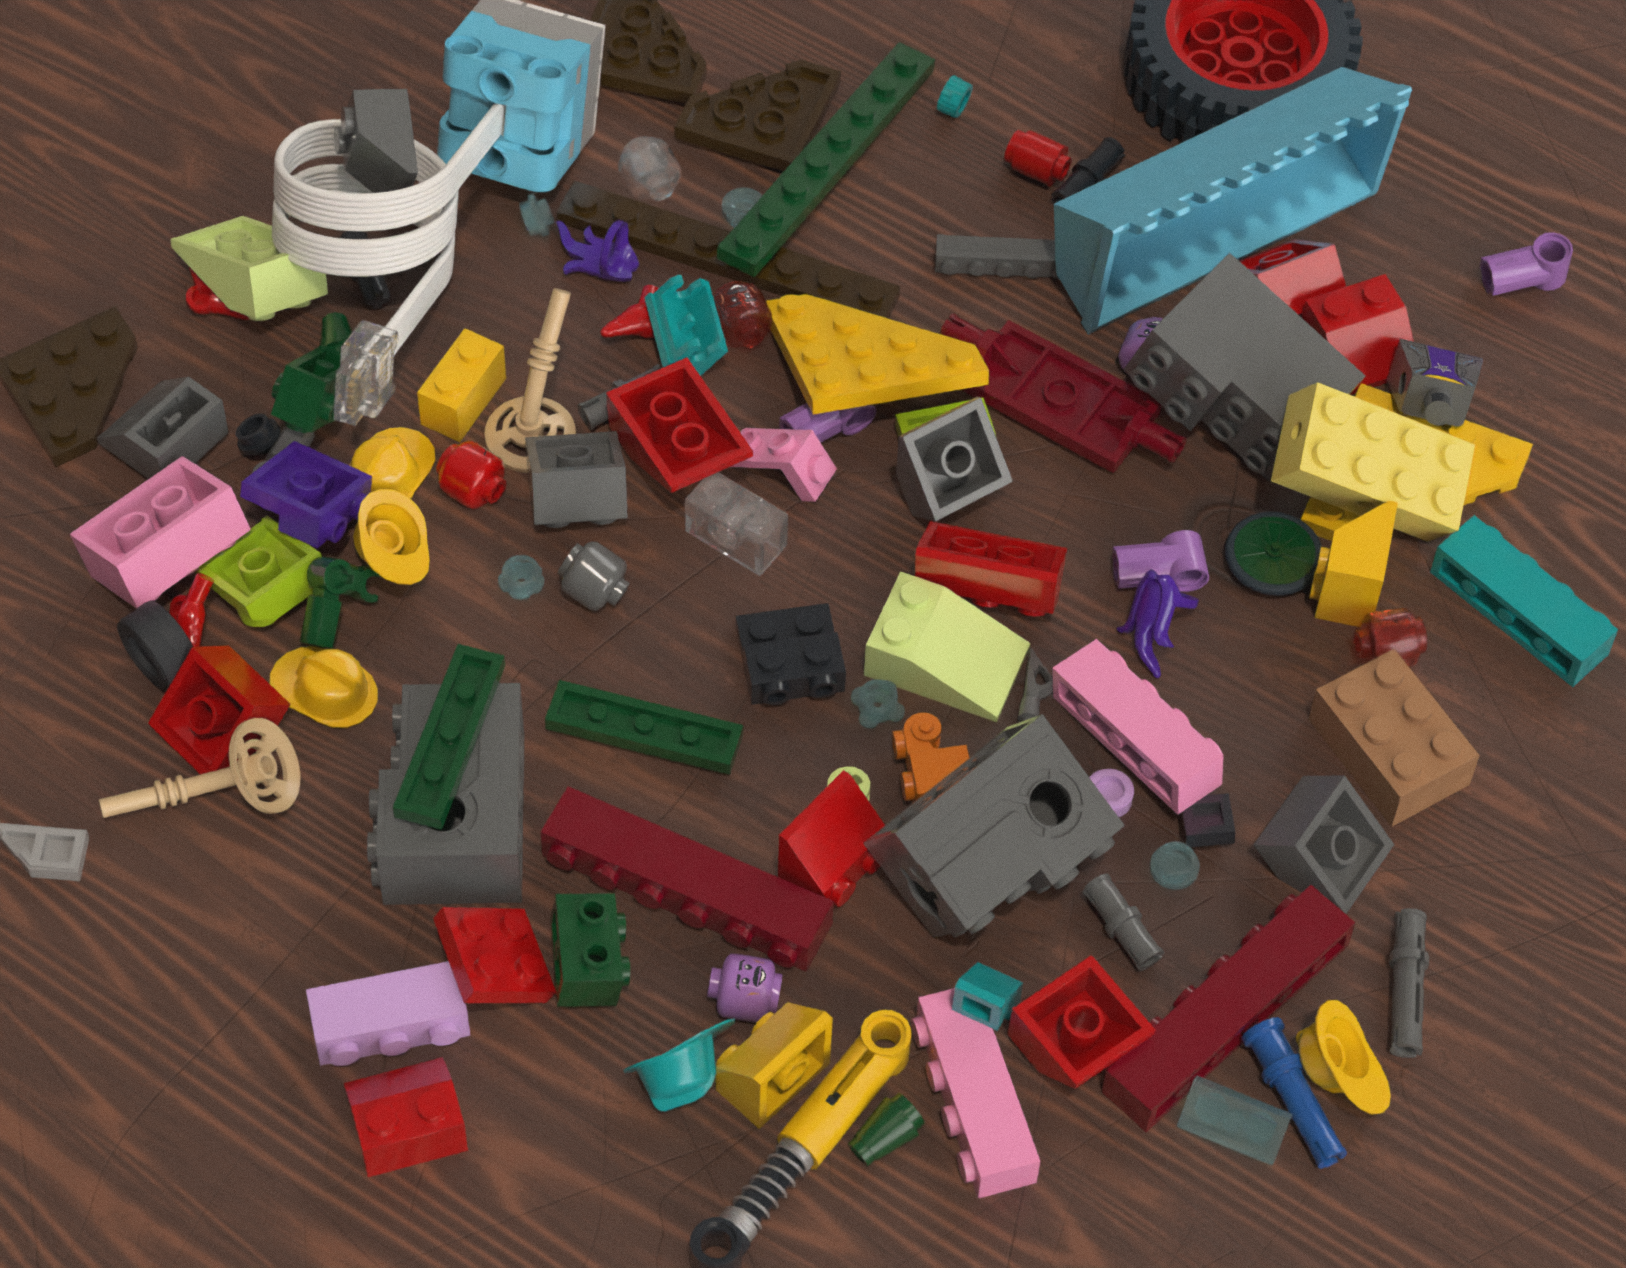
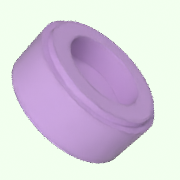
[1089,769,1134,817]

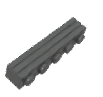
[935,234,1059,279]

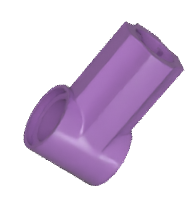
[1480,232,1573,296]
[779,403,876,443]
[1112,530,1209,592]

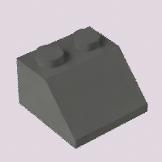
[334,89,418,193]
[896,397,1013,521]
[525,431,628,528]
[1254,775,1394,914]

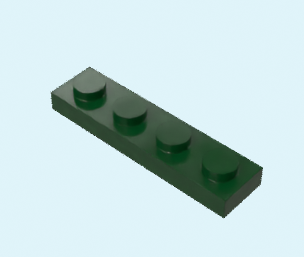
[392,644,505,830]
[545,680,744,775]

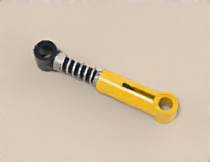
[690,1010,911,1268]

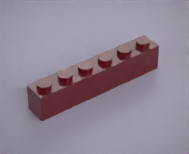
[540,786,834,972]
[1102,885,1356,1133]

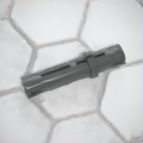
[1389,908,1429,1058]

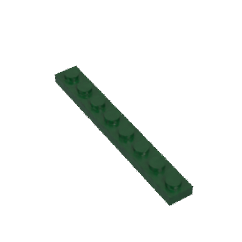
[717,42,935,277]

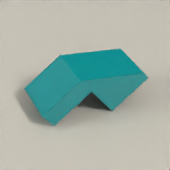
[952,962,1023,1031]

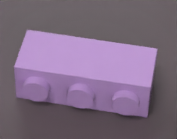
[306,961,470,1066]

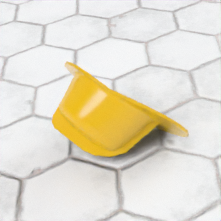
[349,427,435,499]
[353,489,430,585]
[270,646,378,728]
[1296,1000,1391,1114]

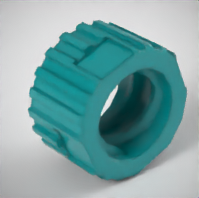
[936,75,973,118]

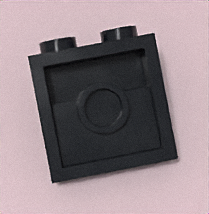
[736,603,846,705]

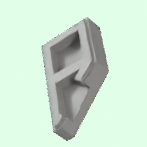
[0,823,89,881]

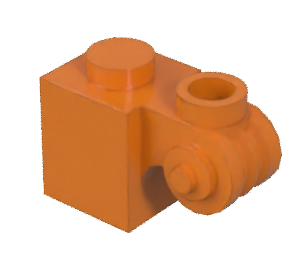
[891,713,969,803]

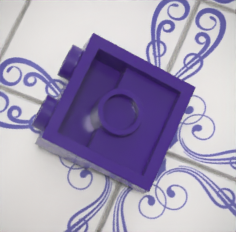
[240,441,372,548]

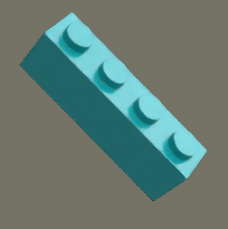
[1430,515,1618,687]

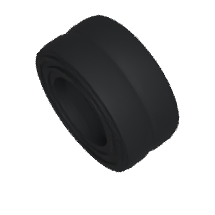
[117,601,193,692]

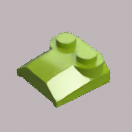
[195,515,322,627]

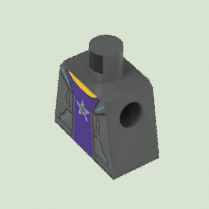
[1387,339,1483,427]

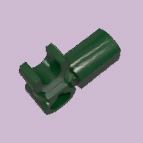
[299,557,381,648]

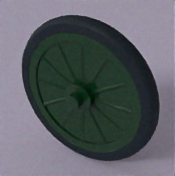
[1225,512,1322,596]

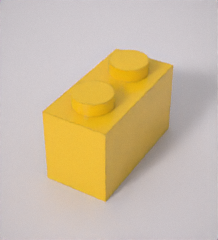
[417,328,506,442]

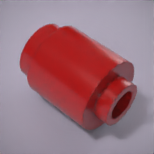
[1004,130,1072,186]

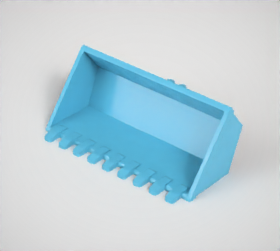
[1054,67,1412,335]

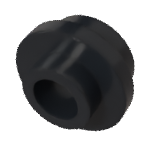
[235,413,281,456]

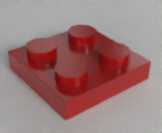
[433,907,556,1003]

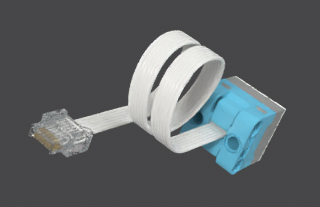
[272,0,605,426]

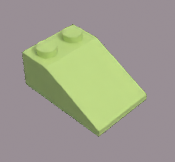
[171,216,328,321]
[864,571,1030,722]

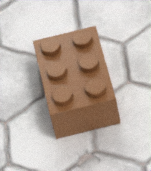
[1308,649,1480,827]

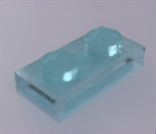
[1177,1076,1293,1166]

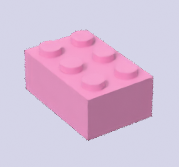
[70,456,251,609]

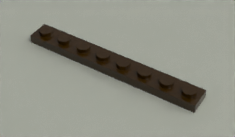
[557,180,900,319]

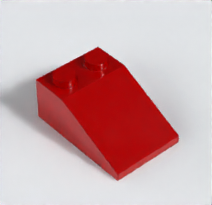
[606,357,753,493]

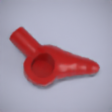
[185,267,250,320]
[600,285,658,338]
[169,573,214,647]

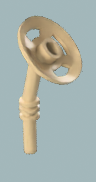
[485,288,576,473]
[98,718,301,818]

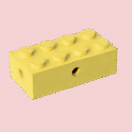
[1271,382,1475,542]

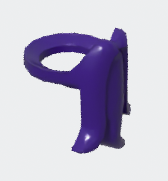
[556,220,639,282]
[1117,569,1199,678]

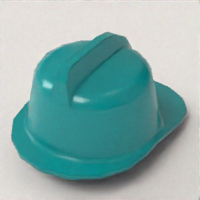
[623,1018,735,1111]

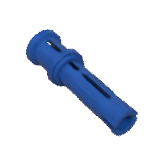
[1241,1017,1347,1169]

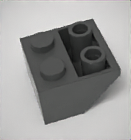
[97,377,229,479]

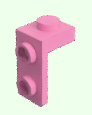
[731,428,837,502]

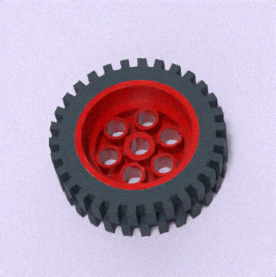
[1124,0,1363,143]

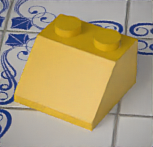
[1309,501,1398,629]
[716,1002,833,1129]

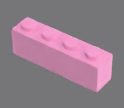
[1052,639,1224,814]
[911,988,1040,1199]

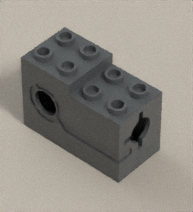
[1123,253,1365,482]
[367,683,525,905]
[863,714,1125,938]

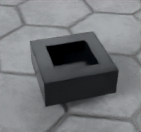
[1181,793,1235,848]

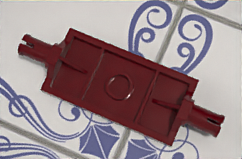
[940,313,1187,473]

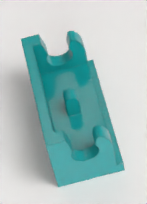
[644,275,728,376]

